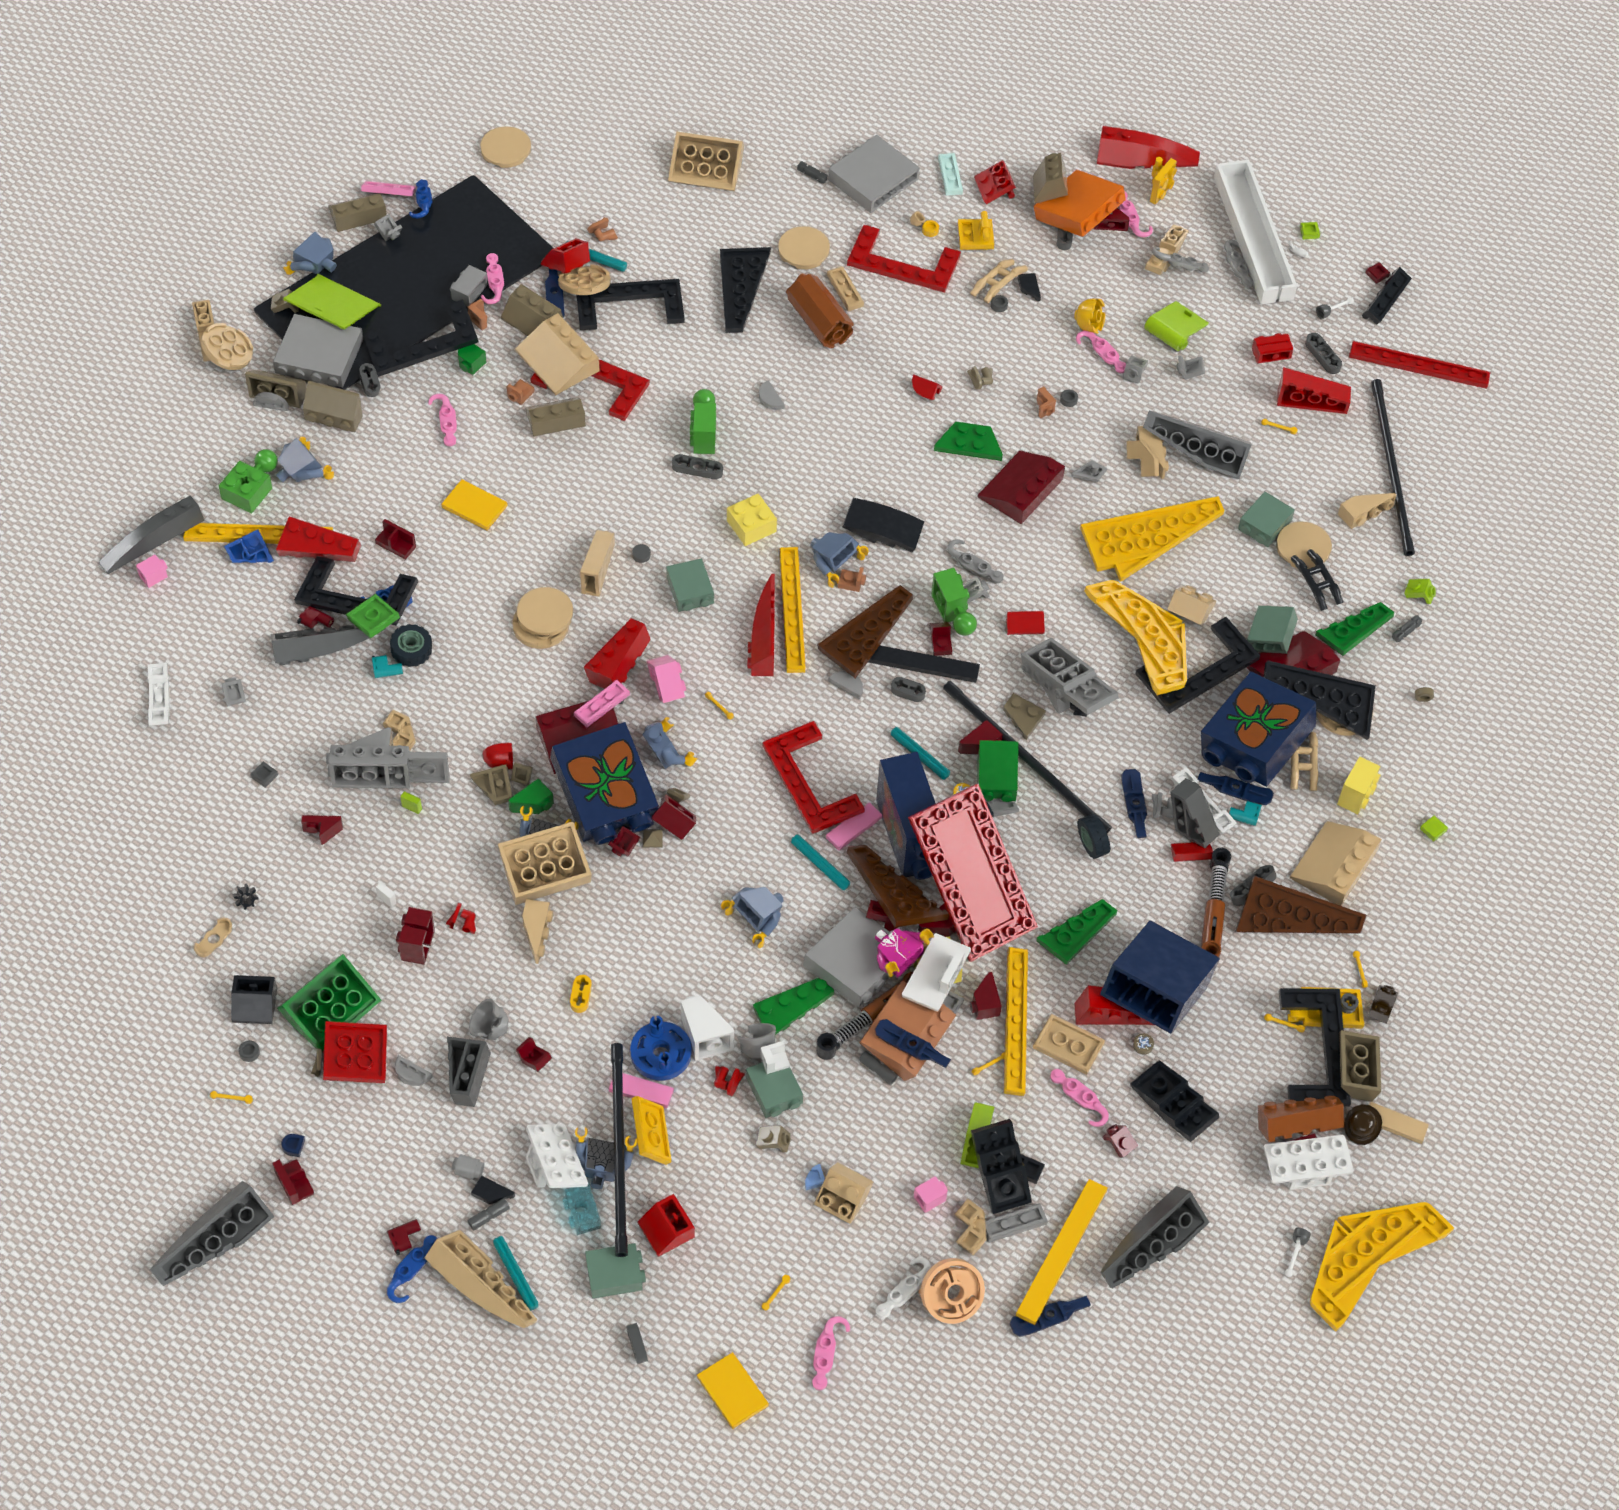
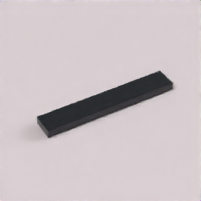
[868,645,980,683]

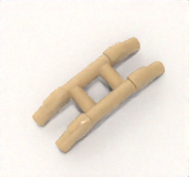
[970,259,1028,304]
[1290,732,1318,791]

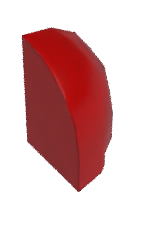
[912,374,943,400]
[482,743,513,770]

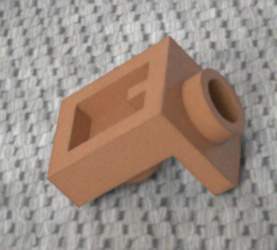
[468,299,487,330]
[506,379,535,405]
[1037,386,1056,418]
[838,567,867,592]

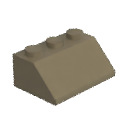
[1033,153,1068,204]
[328,193,387,232]
[501,284,563,336]
[245,370,306,408]
[303,381,363,432]
[525,397,586,437]
[1340,1030,1381,1102]

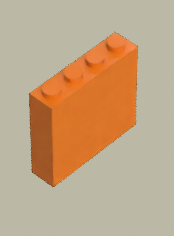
[1034,170,1126,237]

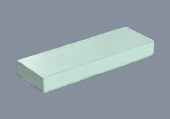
[938,153,963,196]

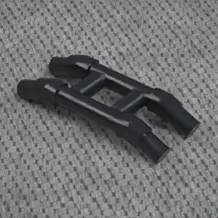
[1291,549,1344,611]

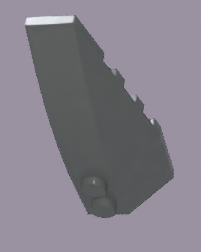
[1143,410,1252,479]
[99,495,205,574]
[270,625,386,665]
[150,1181,275,1286]
[1100,1186,1210,1289]

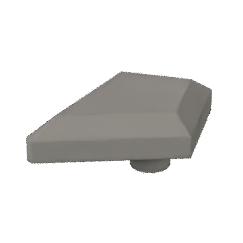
[1071,460,1107,483]

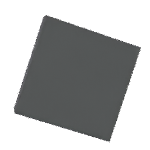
[250,761,278,788]

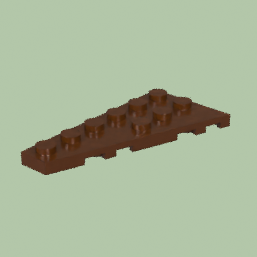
[817,585,913,679]
[847,845,949,928]
[1235,876,1367,934]

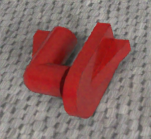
[446,902,476,934]
[714,1066,745,1096]

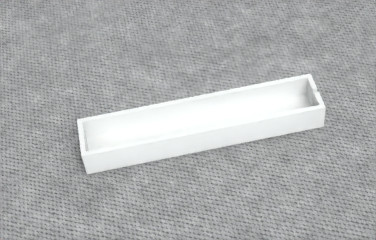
[1214,160,1297,305]

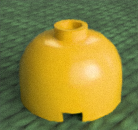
[1074,298,1106,334]

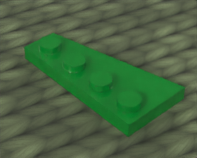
[1315,602,1394,656]
[1036,899,1118,965]
[753,978,834,1035]

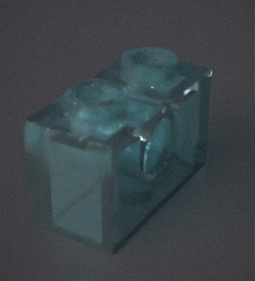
[562,1183,601,1235]

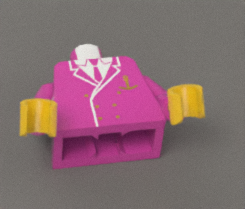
[875,929,935,978]

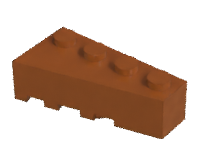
[1258,1096,1344,1142]

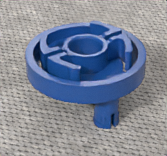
[630,1016,692,1081]

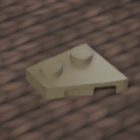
[1003,693,1046,740]
[470,765,513,805]

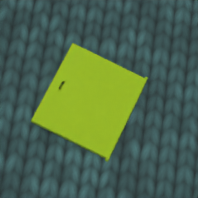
[283,274,381,330]

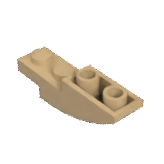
[1145,224,1189,275]
[192,300,214,362]

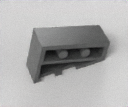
[1170,778,1220,848]
[447,1036,491,1107]

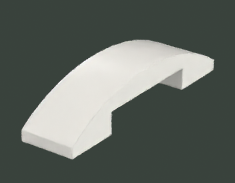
[148,663,170,726]
[1172,767,1237,834]

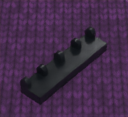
[1362,267,1412,325]

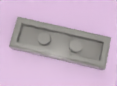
[985,1203,1048,1243]

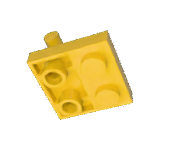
[1150,157,1177,205]
[958,211,994,250]

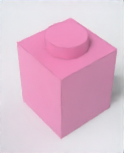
[136,554,168,588]
[914,1176,948,1213]

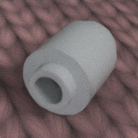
[452,1154,484,1180]

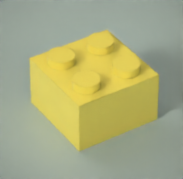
[727,493,777,546]
[1337,756,1381,815]

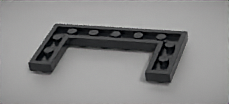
[576,279,685,331]
[363,299,479,377]
[294,556,418,626]
[1135,617,1260,714]
[1278,988,1351,1107]

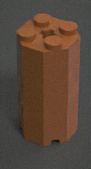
[786,273,854,349]

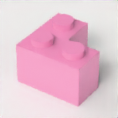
[647,655,686,703]

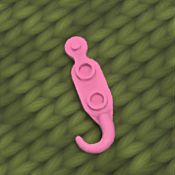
[1119,192,1153,238]
[481,253,504,304]
[1076,331,1126,373]
[428,394,457,446]
[1050,1069,1109,1127]
[812,1316,850,1390]

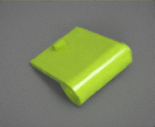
[1144,301,1209,351]

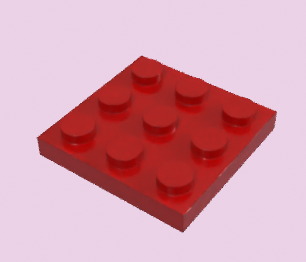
[323,1021,387,1084]

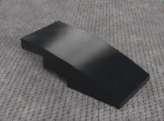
[842,498,925,553]
[1130,1060,1219,1142]
[971,1119,1032,1214]

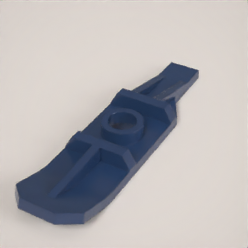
[545,267,565,318]
[1121,769,1147,838]
[1198,772,1274,805]
[875,1019,951,1068]
[1009,1296,1091,1337]

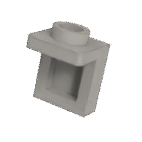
[374,214,402,241]
[1176,356,1205,380]

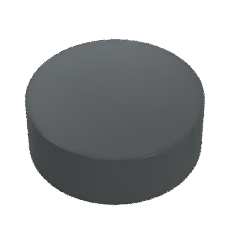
[991,295,1008,312]
[1060,389,1078,407]
[632,544,651,563]
[238,1040,260,1062]

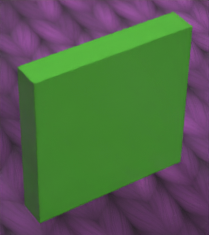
[346,594,400,639]

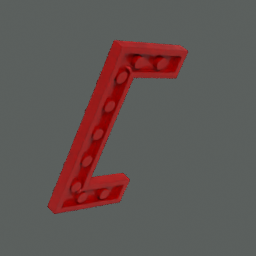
[847,225,961,293]
[530,360,650,421]
[762,721,865,834]

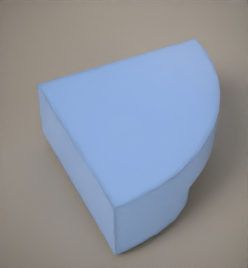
[805,1164,825,1190]

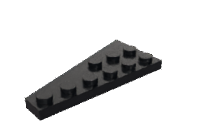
[720,247,771,333]
[1263,660,1376,740]

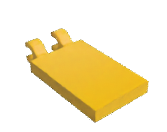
[1287,987,1364,1029]

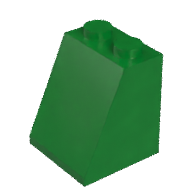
[977,740,1018,802]

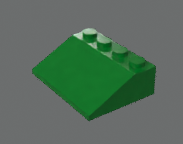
[277,954,382,1051]

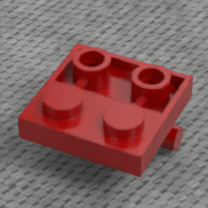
[974,160,1016,204]

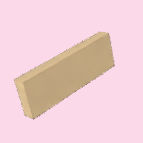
[827,266,864,312]
[1369,1102,1429,1144]

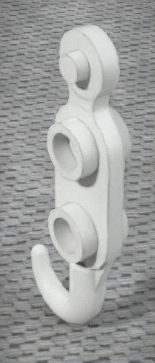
[876,1258,931,1318]

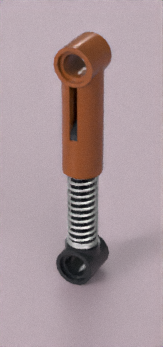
[1201,848,1232,957]
[816,972,913,1060]

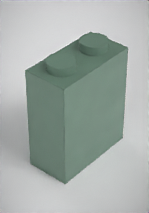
[1238,491,1295,547]
[666,558,714,612]
[1247,605,1298,654]
[746,1062,803,1118]
[585,1243,646,1299]

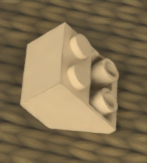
[1167,585,1216,625]
[814,1162,874,1224]

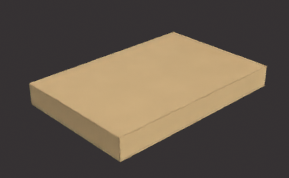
[1033,1014,1105,1075]

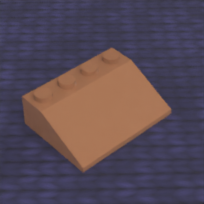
[859,981,956,1081]

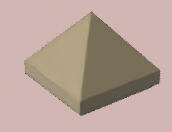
[510,762,533,786]
[667,788,691,803]
[643,829,663,848]

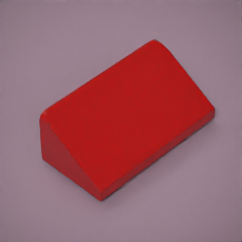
[1006,611,1045,635]
[1171,842,1213,862]

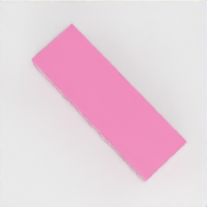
[361,181,415,196]
[574,680,630,727]
[826,802,882,851]
[609,1073,674,1108]

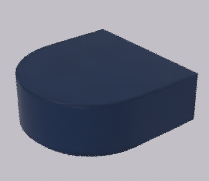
[281,1134,305,1158]

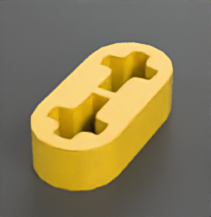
[570,975,592,1013]

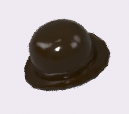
[1344,1104,1383,1145]

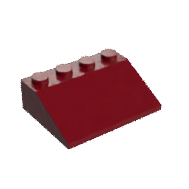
[977,451,1065,524]
[1247,631,1340,677]
[535,701,619,774]

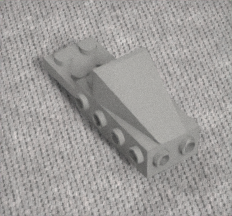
[1021,638,1119,715]
[326,728,450,788]

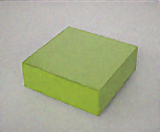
[1300,222,1320,239]
[400,792,422,814]
[1420,815,1448,842]

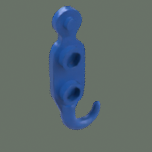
[409,179,433,218]
[387,1235,438,1303]

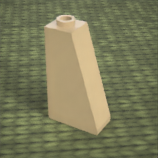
[580,530,615,597]

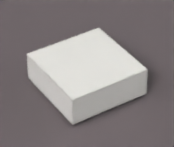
[376,882,397,908]

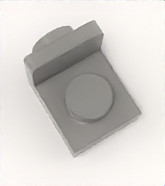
[1123,355,1148,383]
[962,576,990,604]
[222,677,246,706]

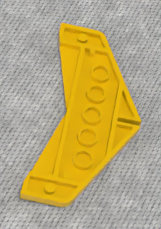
[1084,580,1187,695]
[1310,1202,1454,1332]

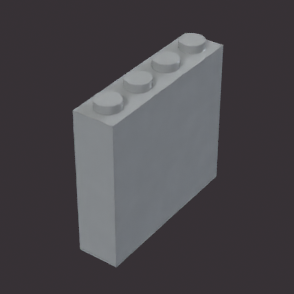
[828,135,920,213]
[273,314,363,388]
[803,907,895,1007]

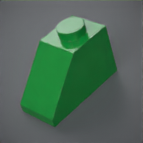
[458,344,487,375]
[508,778,554,814]

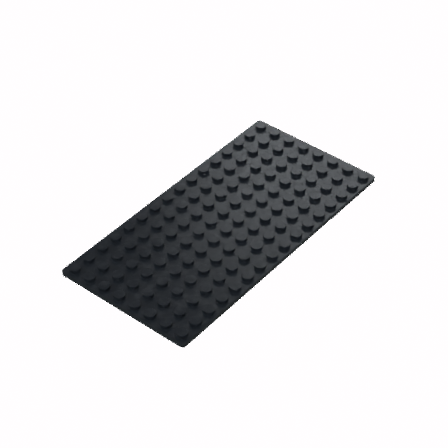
[254,175,553,390]

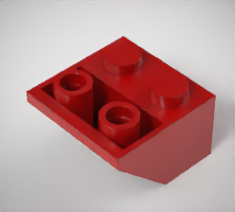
[541,238,590,273]
[637,1194,695,1257]

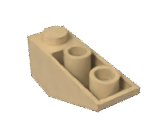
[1136,426,1169,479]
[1338,493,1396,529]
[522,899,553,964]

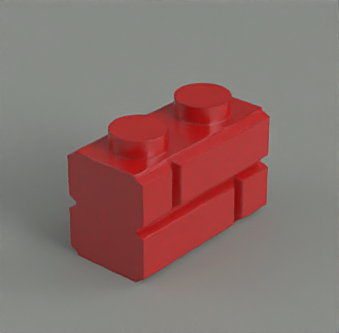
[1252,333,1293,364]

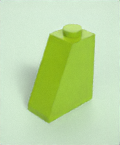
[960,1102,995,1168]

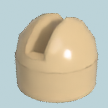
[910,211,925,227]

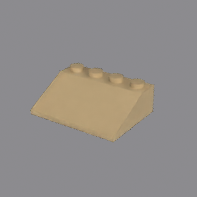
[668,131,744,191]
[515,313,599,395]
[1290,821,1382,906]
[498,822,592,905]

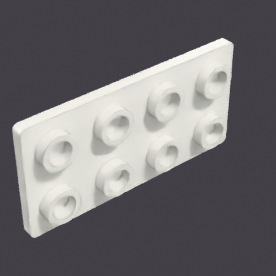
[902,933,971,1012]
[526,1124,588,1188]
[1264,1135,1354,1190]

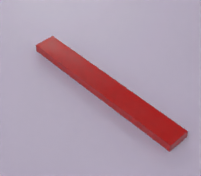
[1349,341,1491,389]

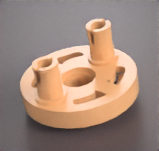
[918,1258,985,1324]

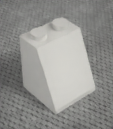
[681,995,734,1061]

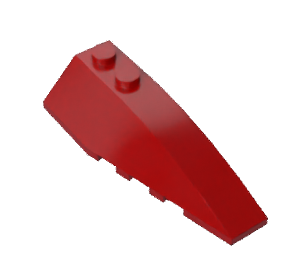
[1097,126,1200,169]
[747,574,775,677]

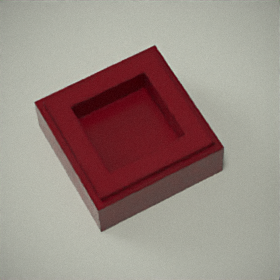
[1365,262,1390,284]

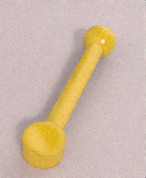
[1261,419,1298,435]
[705,691,734,720]
[1353,951,1368,988]
[1264,1013,1305,1033]
[971,1052,1005,1075]
[210,1091,253,1104]
[761,1275,790,1311]

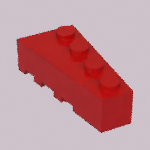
[1277,367,1351,414]
[276,516,361,562]
[584,618,651,689]
[1074,985,1154,1025]

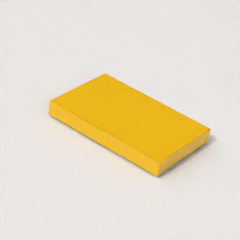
[441,479,508,531]
[631,1096,671,1165]
[697,1352,769,1429]

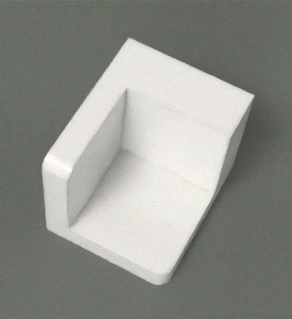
[760,1041,790,1074]

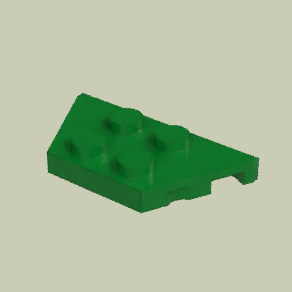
[934,421,1003,461]

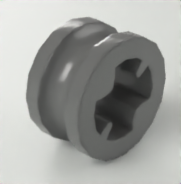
[1341,993,1359,1014]

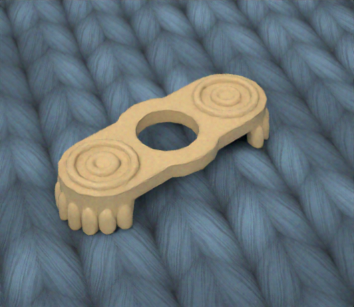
[194,917,232,957]

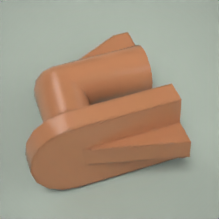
[587,217,618,242]

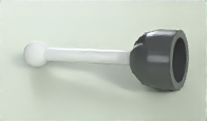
[1316,297,1354,319]
[1285,1228,1311,1277]

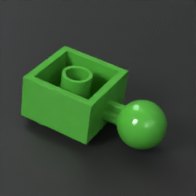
[690,389,716,454]
[219,449,278,514]
[931,568,977,636]

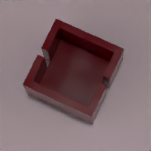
[396,907,435,965]

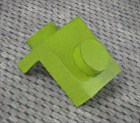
[1404,579,1436,604]

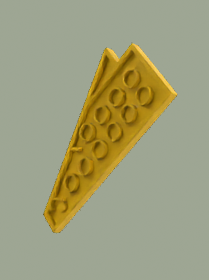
[1080,496,1224,581]

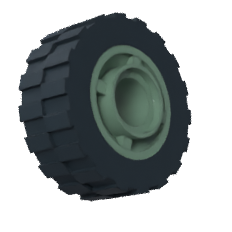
[390,624,432,667]
[1077,813,1111,859]

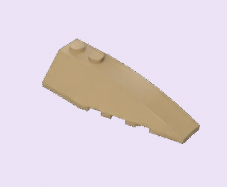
[425,1230,537,1328]

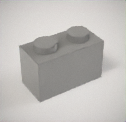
[450,265,488,307]

